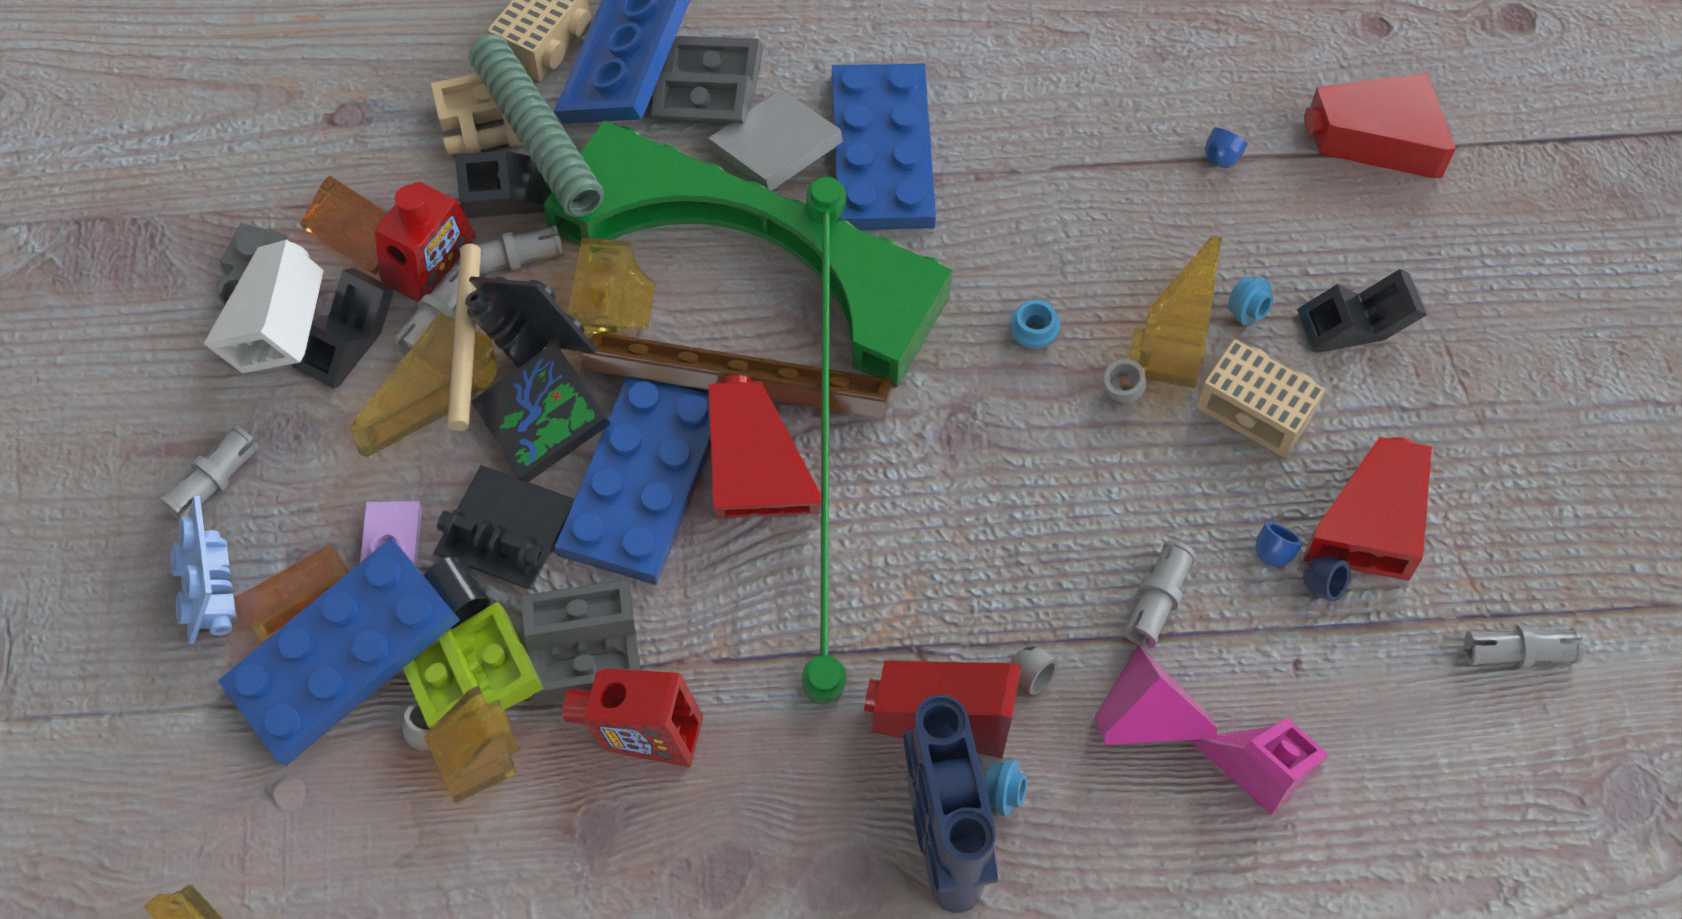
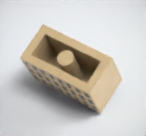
[487,0,591,83]
[1196,339,1325,459]

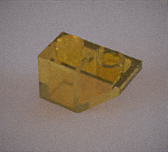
[424,685,520,804]

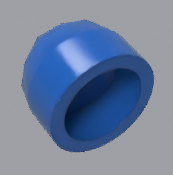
[1204,127,1248,168]
[1255,522,1303,567]

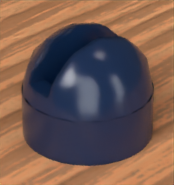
[1303,556,1350,602]

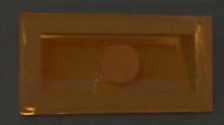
[300,176,387,275]
[234,544,349,642]

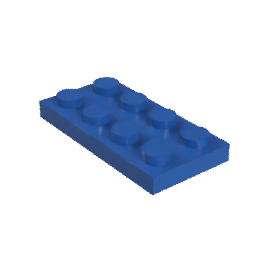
[553,0,690,124]
[832,63,936,230]
[555,377,711,585]
[218,537,460,766]

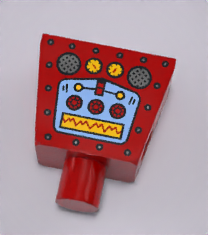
[374,182,476,302]
[562,668,703,767]

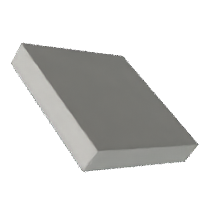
[708,89,843,191]

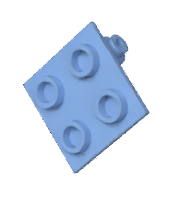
[170,496,237,644]

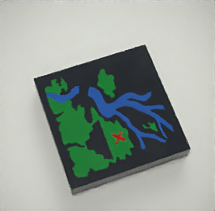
[471,342,611,482]

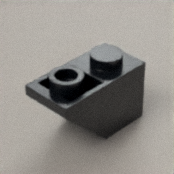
[455,151,552,218]

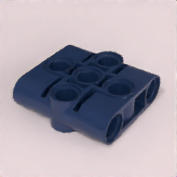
[903,695,998,913]

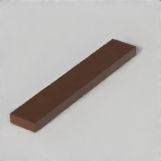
[581,332,892,418]

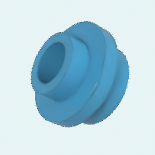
[1228,276,1274,325]
[1010,300,1060,349]
[985,759,1027,817]

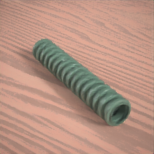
[468,34,604,217]

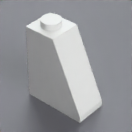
[204,240,324,373]

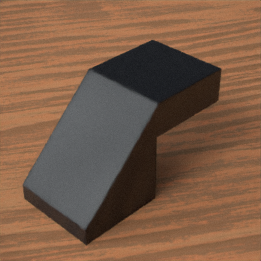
[292,268,395,388]
[1297,269,1427,353]

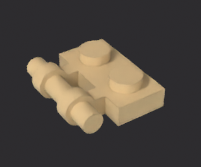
[431,64,525,156]

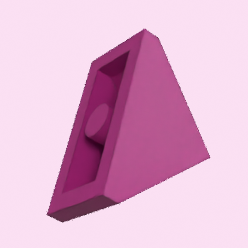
[1095,645,1217,745]
[1190,717,1329,815]

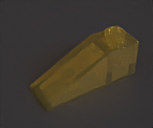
[1129,236,1222,388]
[349,312,498,458]

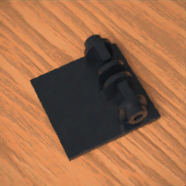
[465,276,598,368]
[434,465,575,590]

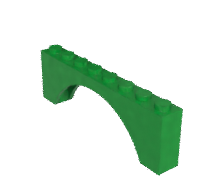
[544,120,952,387]

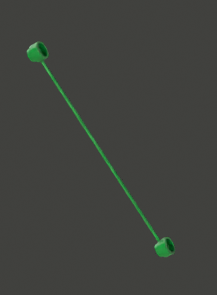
[802,177,846,704]

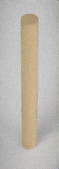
[447,244,481,431]

